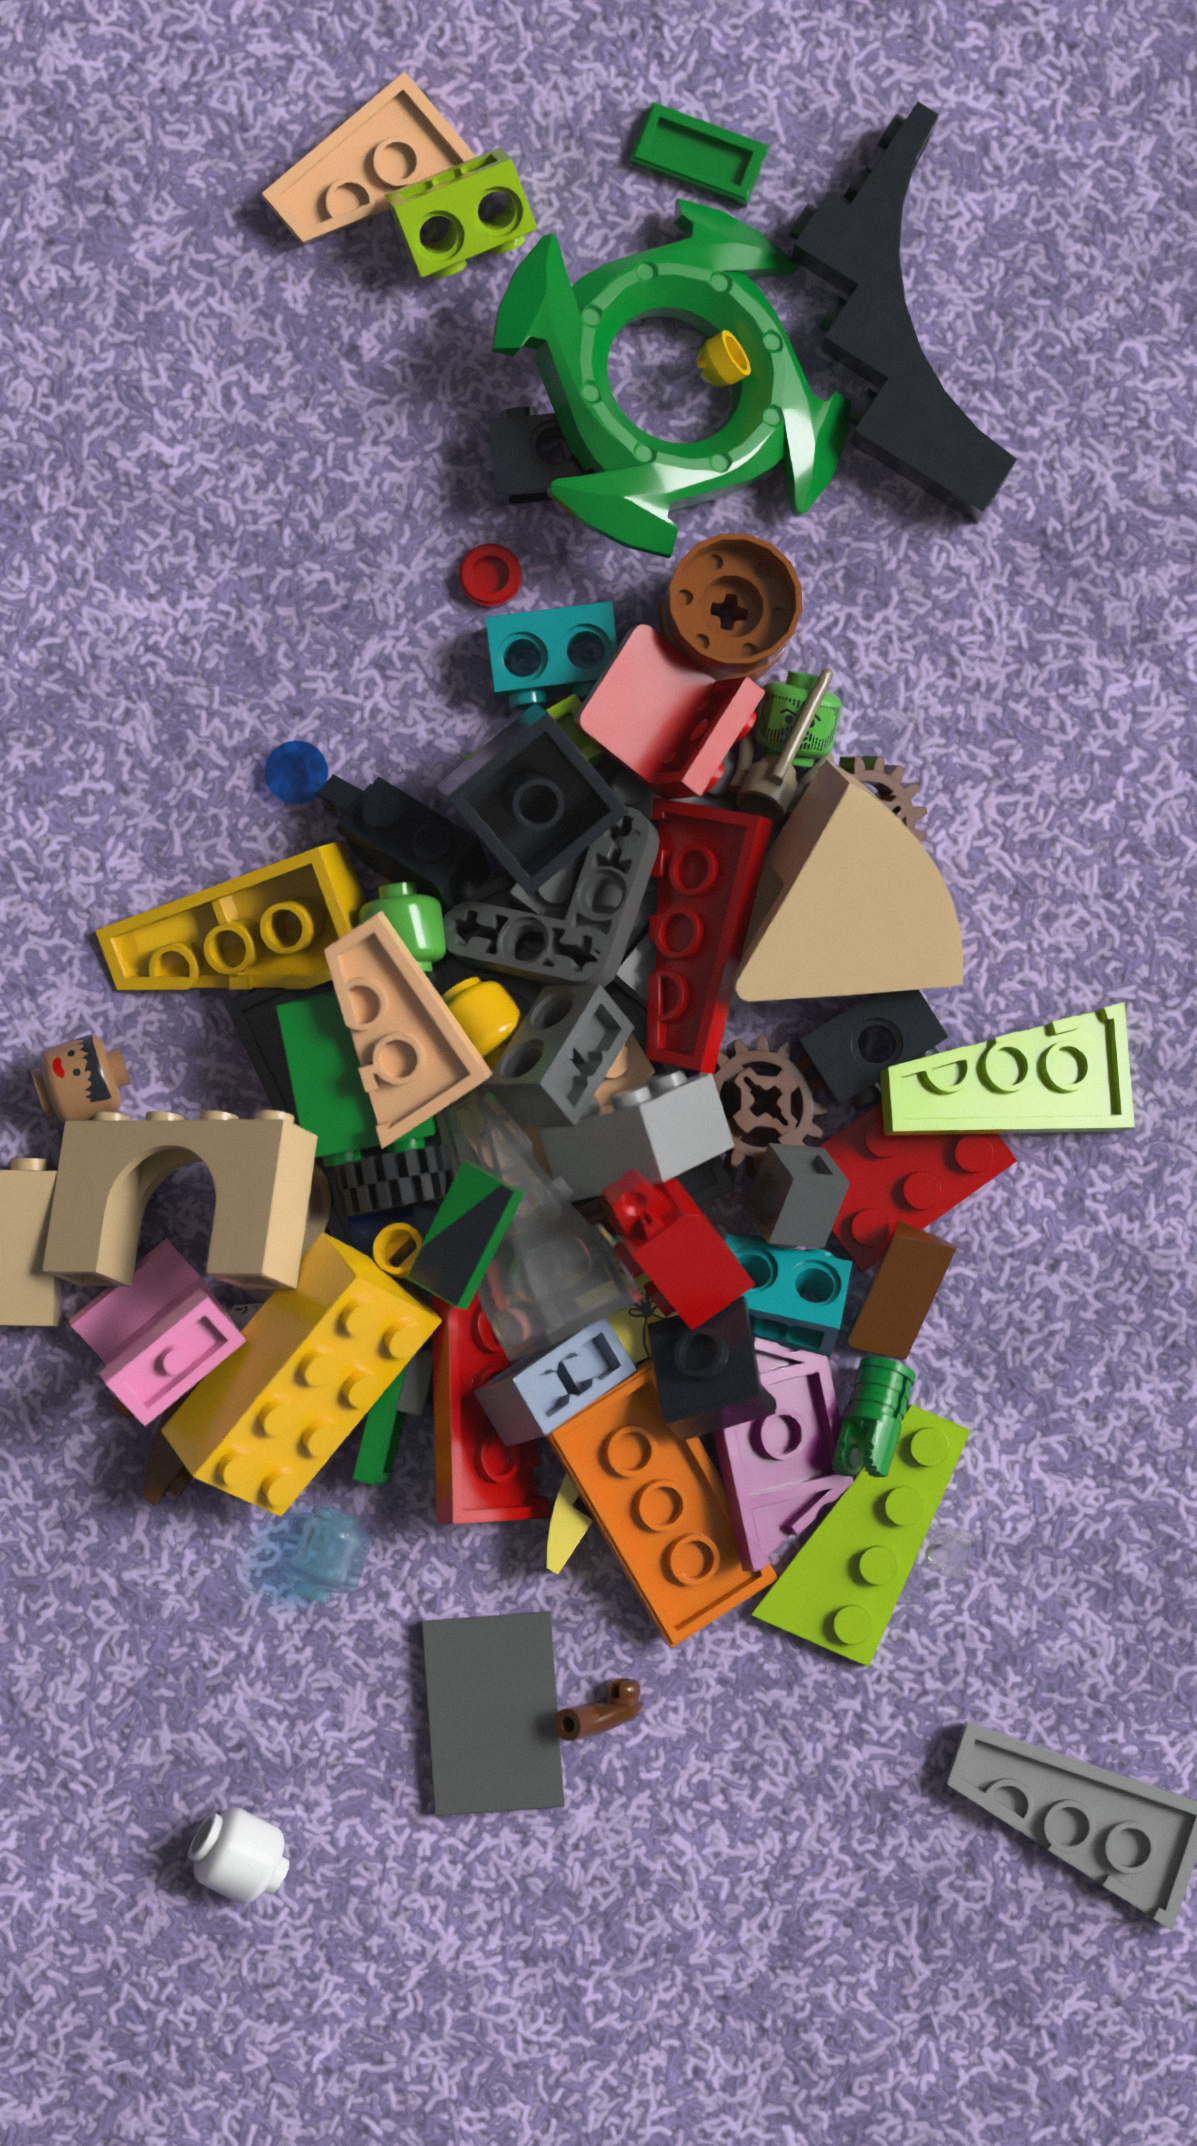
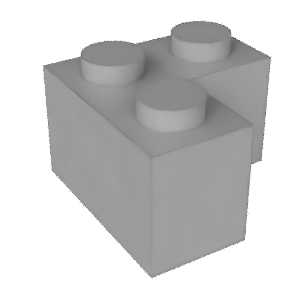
[538,1068,735,1203]

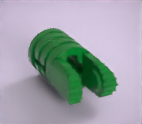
[832,1357,916,1478]

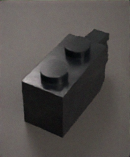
[317,774,492,915]

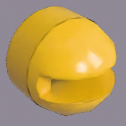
[696,330,751,387]
[373,1223,425,1278]

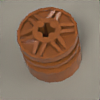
[658,533,802,682]

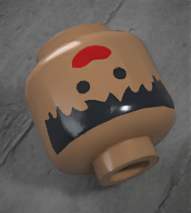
[31,1034,131,1125]

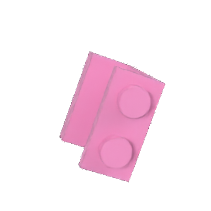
[68,1238,246,1426]

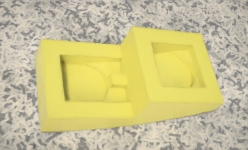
[547,1473,593,1575]

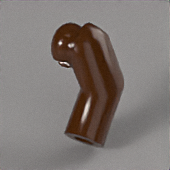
[555,1678,643,1741]

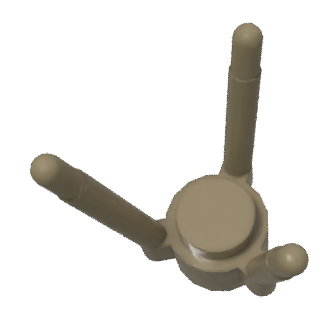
[729,668,834,823]

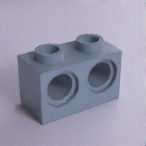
[474,1315,637,1447]

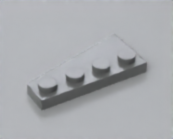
[945,1720,1197,1931]

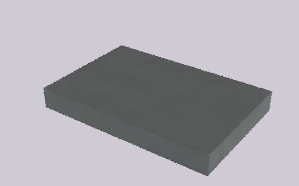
[422,1611,564,1816]

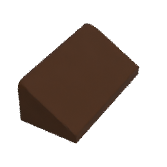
[845,1220,957,1359]

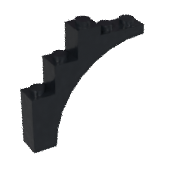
[789,101,1017,524]

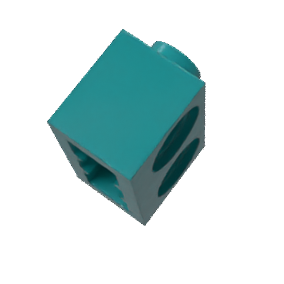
[485,601,618,710]
[725,1234,852,1358]

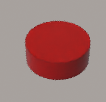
[459,543,522,609]

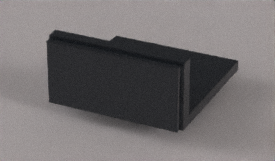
[647,1296,777,1441]

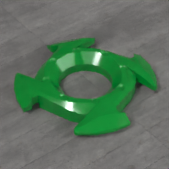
[491,198,851,558]

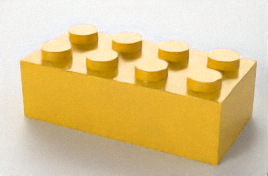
[161,1232,442,1517]

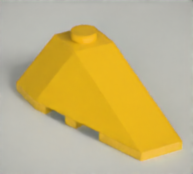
[95,840,366,990]

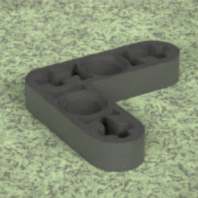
[443,807,660,988]

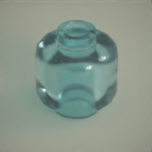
[278,1503,372,1604]

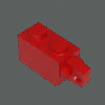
[602,1168,755,1330]

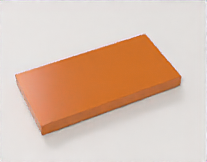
[545,1359,778,1648]

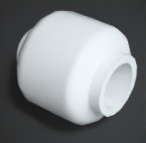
[188,1807,289,1905]

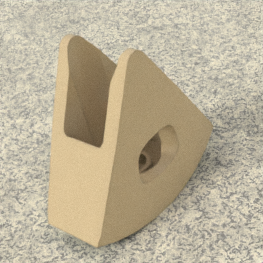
[733,760,964,1001]

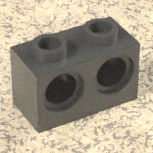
[484,984,634,1127]

